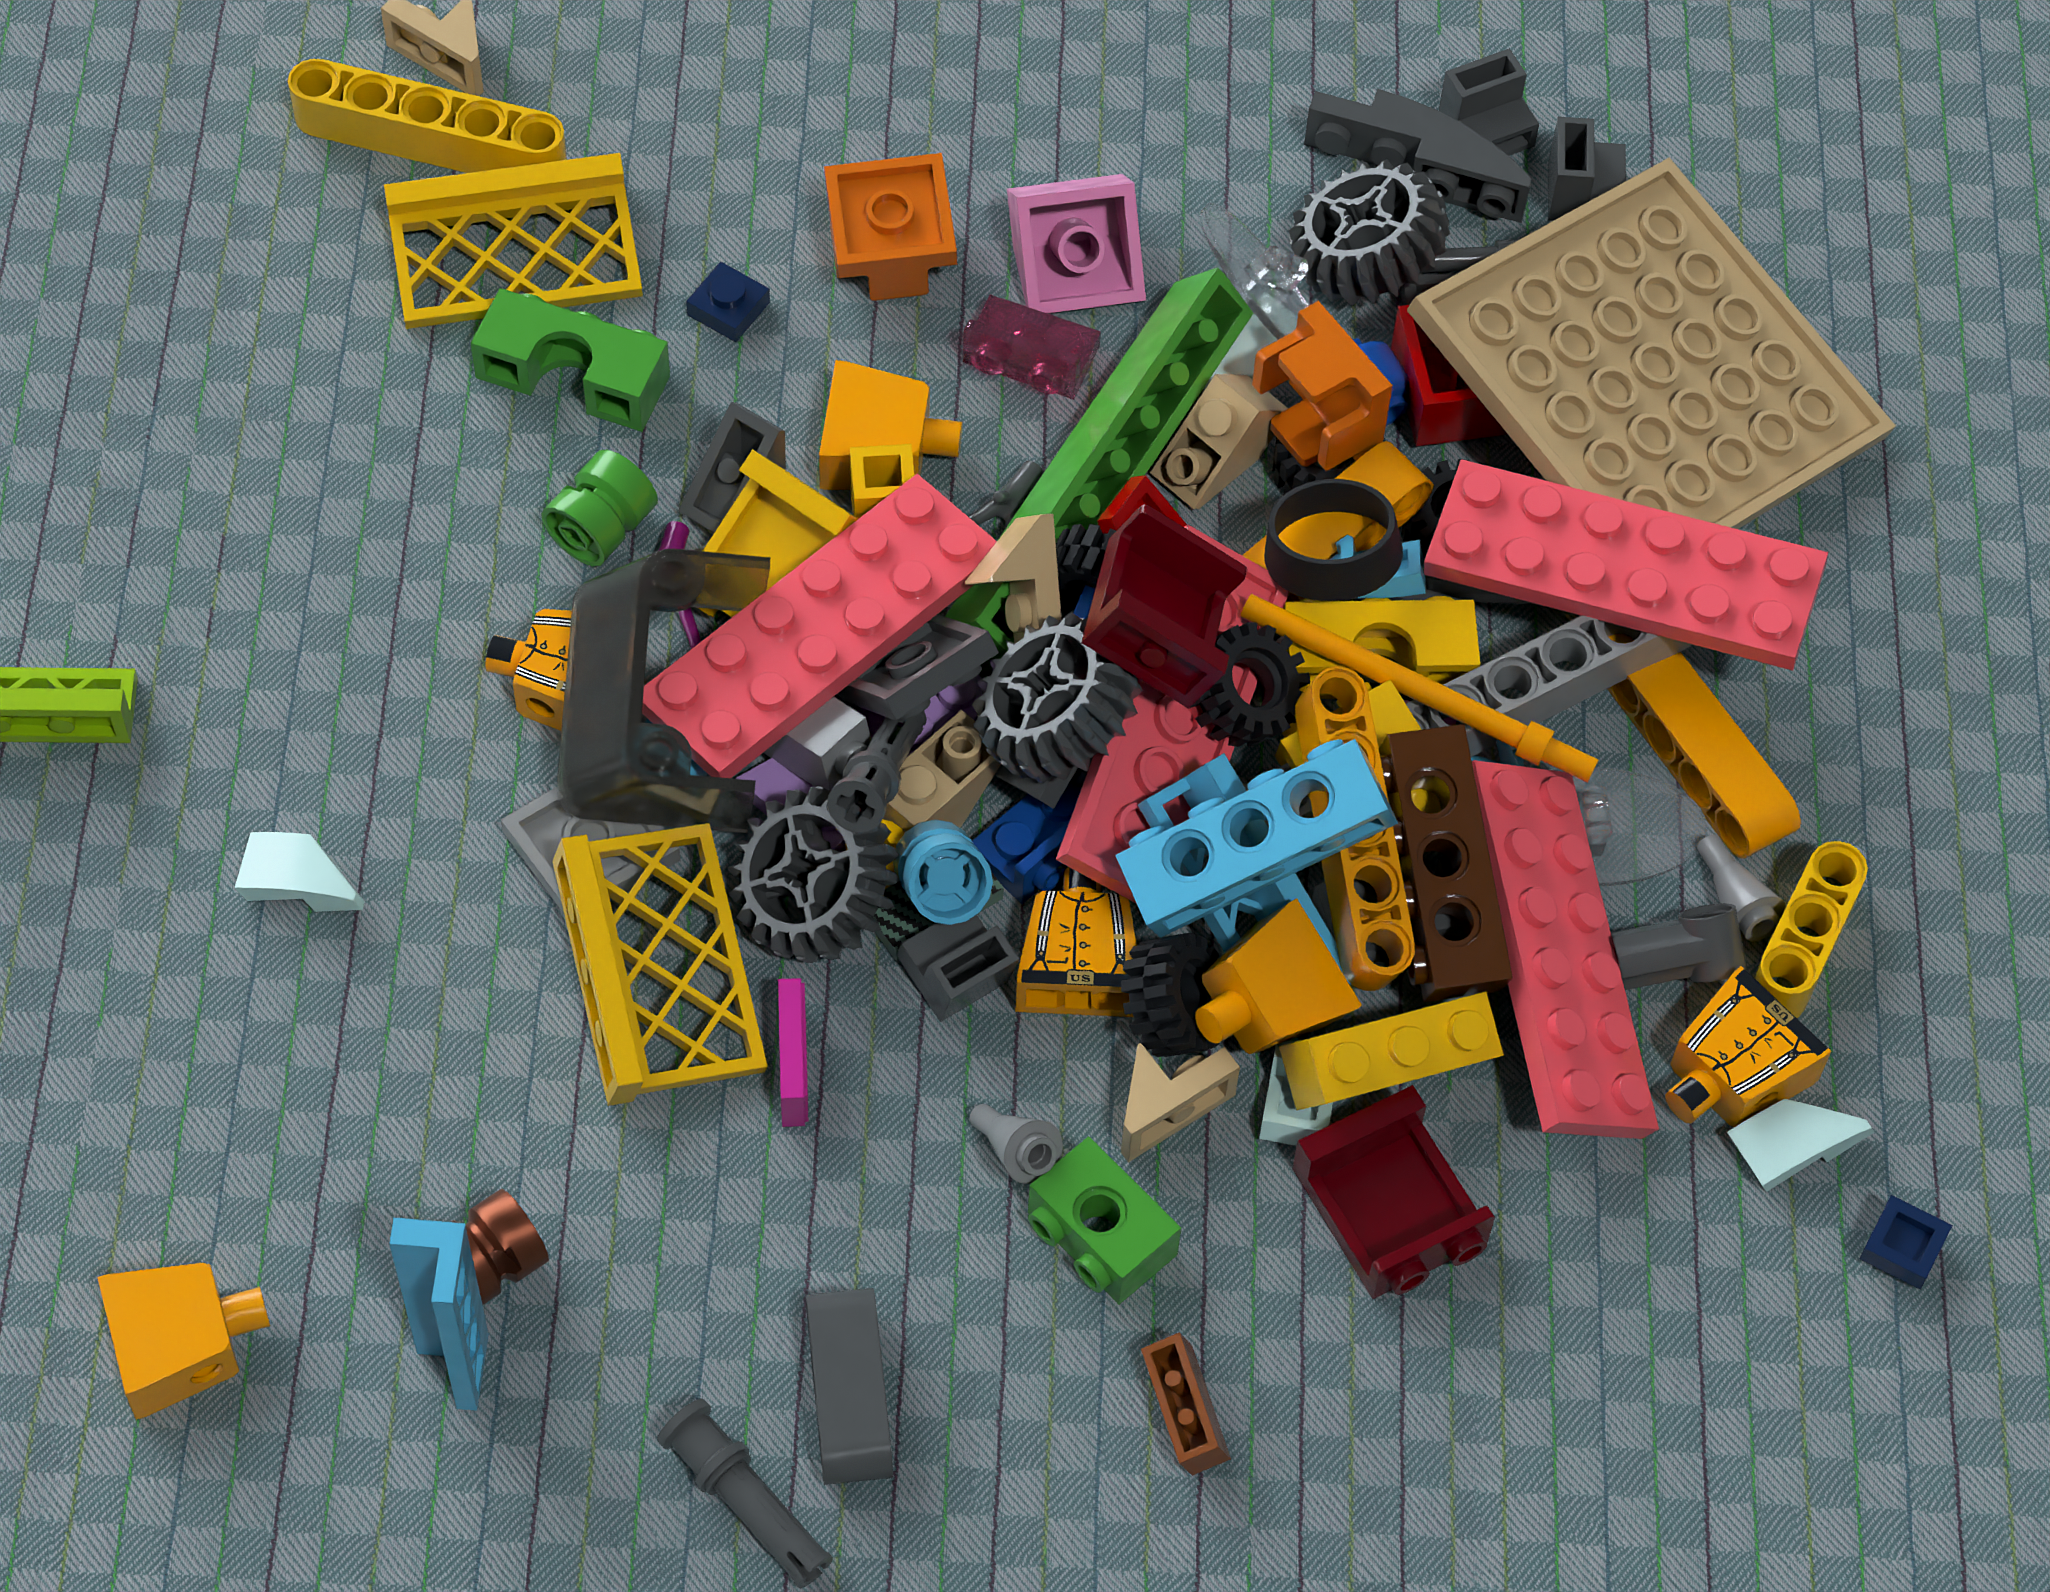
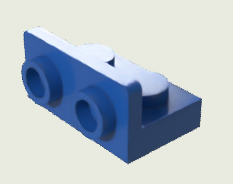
[972,777,1081,904]

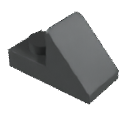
[678,402,786,533]

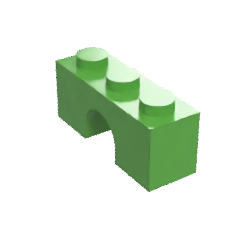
[471,288,670,432]

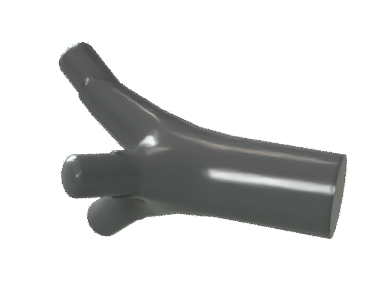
[968,461,1044,527]

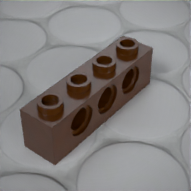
[1379,724,1513,1002]

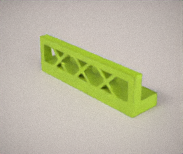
[0,667,138,743]

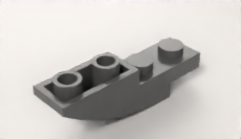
[1304,89,1532,223]

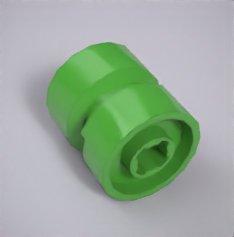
[541,449,658,567]

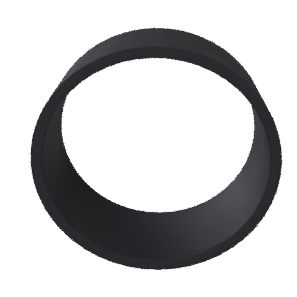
[1264,479,1403,601]

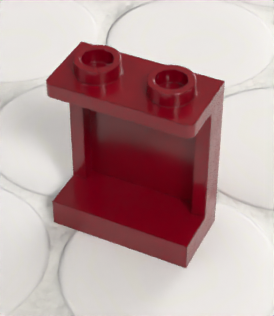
[1081,504,1247,709]
[1292,1085,1495,1299]

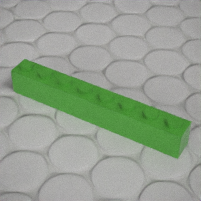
[945,267,1256,672]

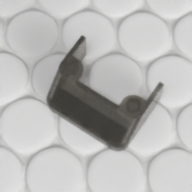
[556,549,771,833]

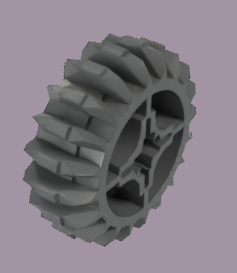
[1289,159,1450,306]
[972,612,1143,784]
[727,786,901,963]

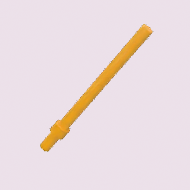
[1241,594,1599,783]

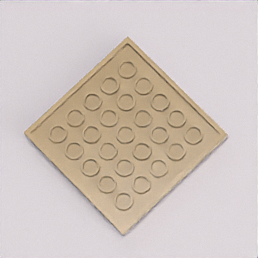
[1407,157,1896,529]

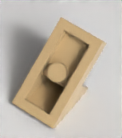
[381,0,484,96]
[965,514,1062,643]
[1121,1043,1240,1162]

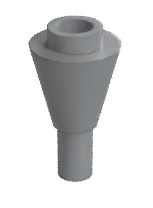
[1697,834,1786,941]
[970,1104,1063,1184]

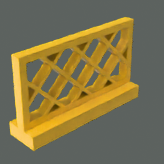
[384,153,643,329]
[552,823,768,1106]

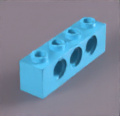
[1115,739,1398,938]

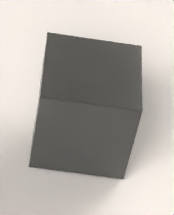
[1439,48,1539,156]
[1548,116,1626,220]
[897,914,1019,1022]

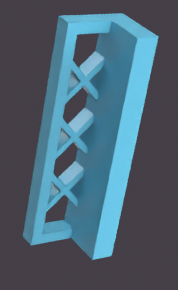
[1138,753,1351,984]
[389,1218,489,1411]

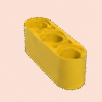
[1754,841,1868,1018]

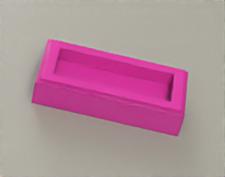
[778,978,809,1127]

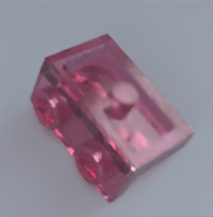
[963,295,1101,400]

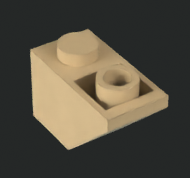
[1150,374,1288,509]
[883,710,1002,832]

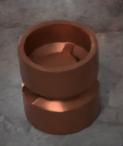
[451,1189,549,1305]

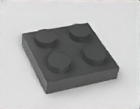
[838,614,999,720]

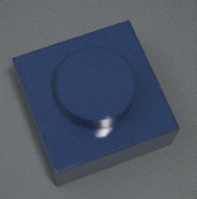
[686,261,770,342]
[1859,1195,1953,1290]

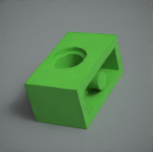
[1028,1136,1181,1305]

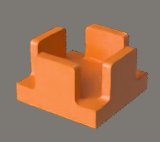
[824,153,957,301]
[1252,300,1393,471]

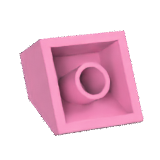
[1007,174,1146,316]

